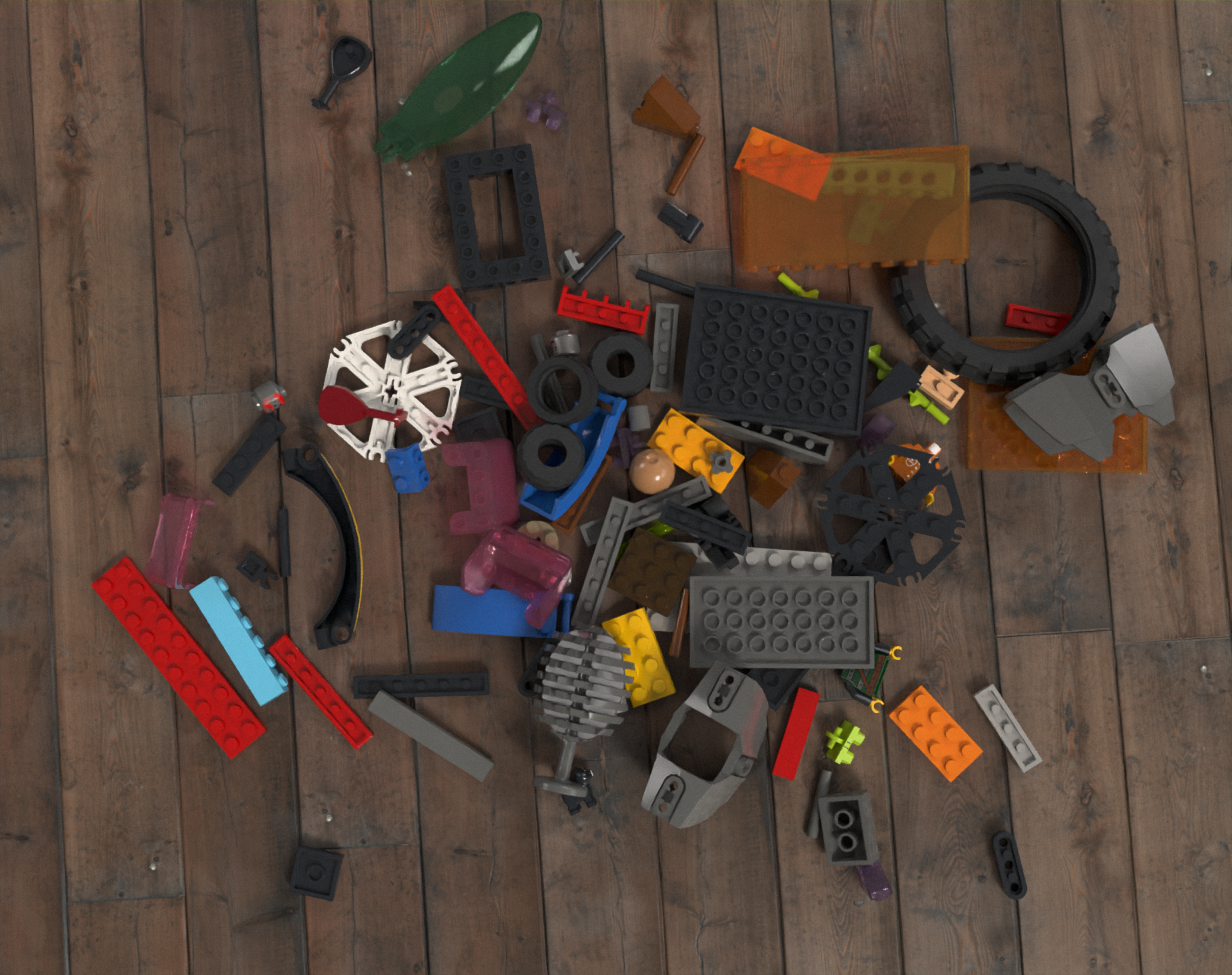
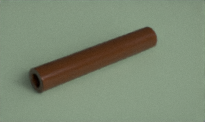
[665,133,706,196]
[669,588,690,657]

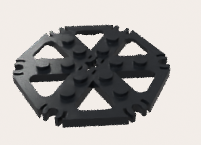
[817,441,966,587]

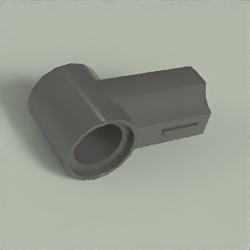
[628,406,651,432]

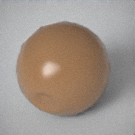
[629,449,675,494]

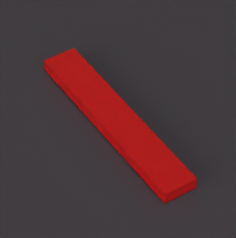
[268,634,375,750]

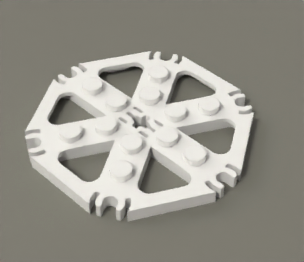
[323,320,463,463]

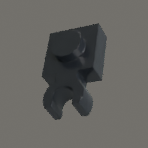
[236,551,279,590]

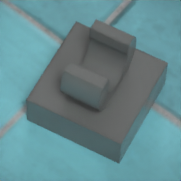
[555,249,585,280]

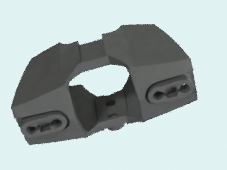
[1002,321,1175,463]
[640,660,769,829]

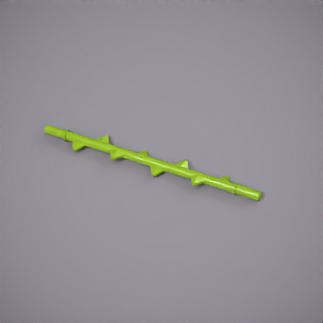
[777,272,950,425]

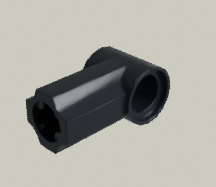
[657,201,704,244]

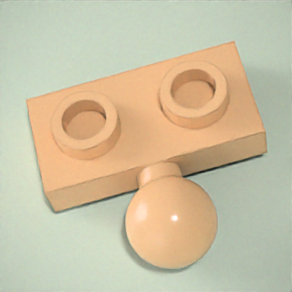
[919,365,965,410]

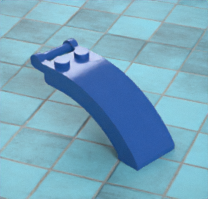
[519,390,627,521]
[431,585,574,638]

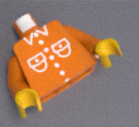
[888,441,941,508]

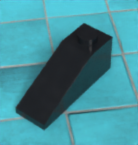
[863,360,922,413]

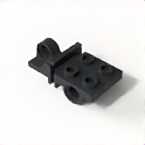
[687,489,744,572]

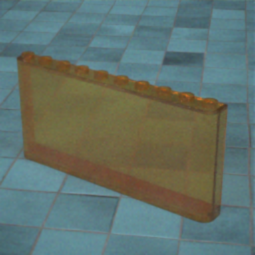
[740,145,970,273]

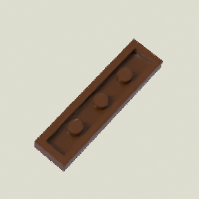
[551,454,613,536]

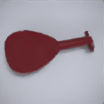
[318,384,408,428]

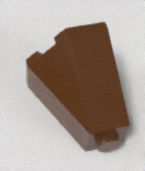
[632,75,701,140]
[746,448,801,510]

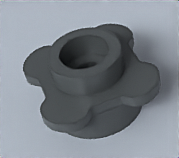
[709,451,733,474]

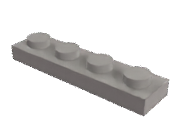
[972,683,1043,773]

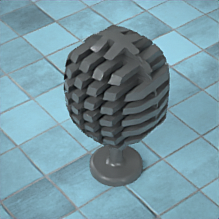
[531,625,635,797]

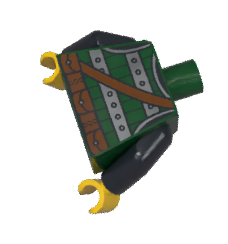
[840,642,902,713]

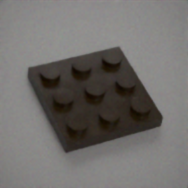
[607,526,698,618]

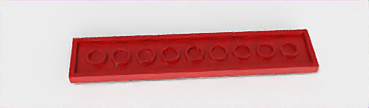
[91,556,268,760]

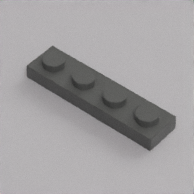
[650,303,679,394]

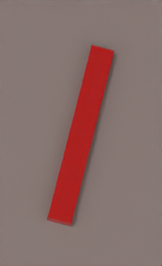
[431,284,547,431]

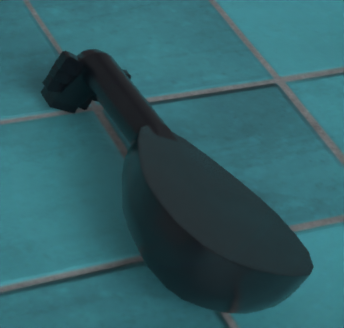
[311,35,372,111]

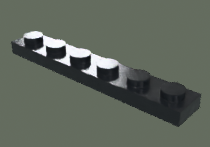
[353,672,490,699]

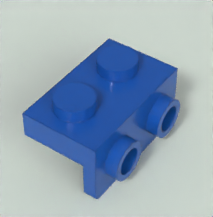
[385,443,430,493]

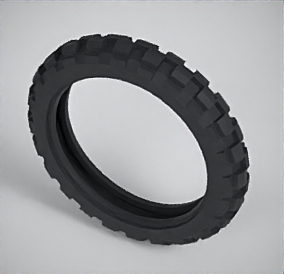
[888,161,1120,387]

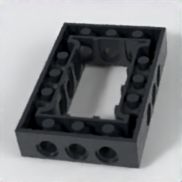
[443,143,552,293]

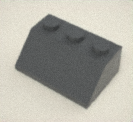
[818,790,879,867]

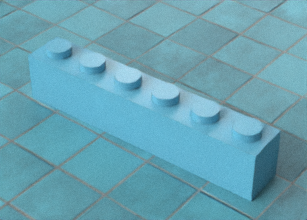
[189,576,289,706]

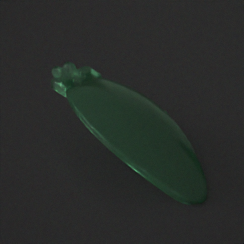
[373,11,542,164]

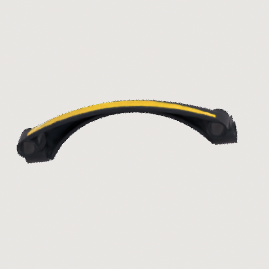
[281,444,363,650]

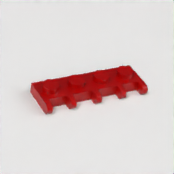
[557,284,650,336]

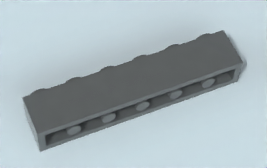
[696,416,834,468]

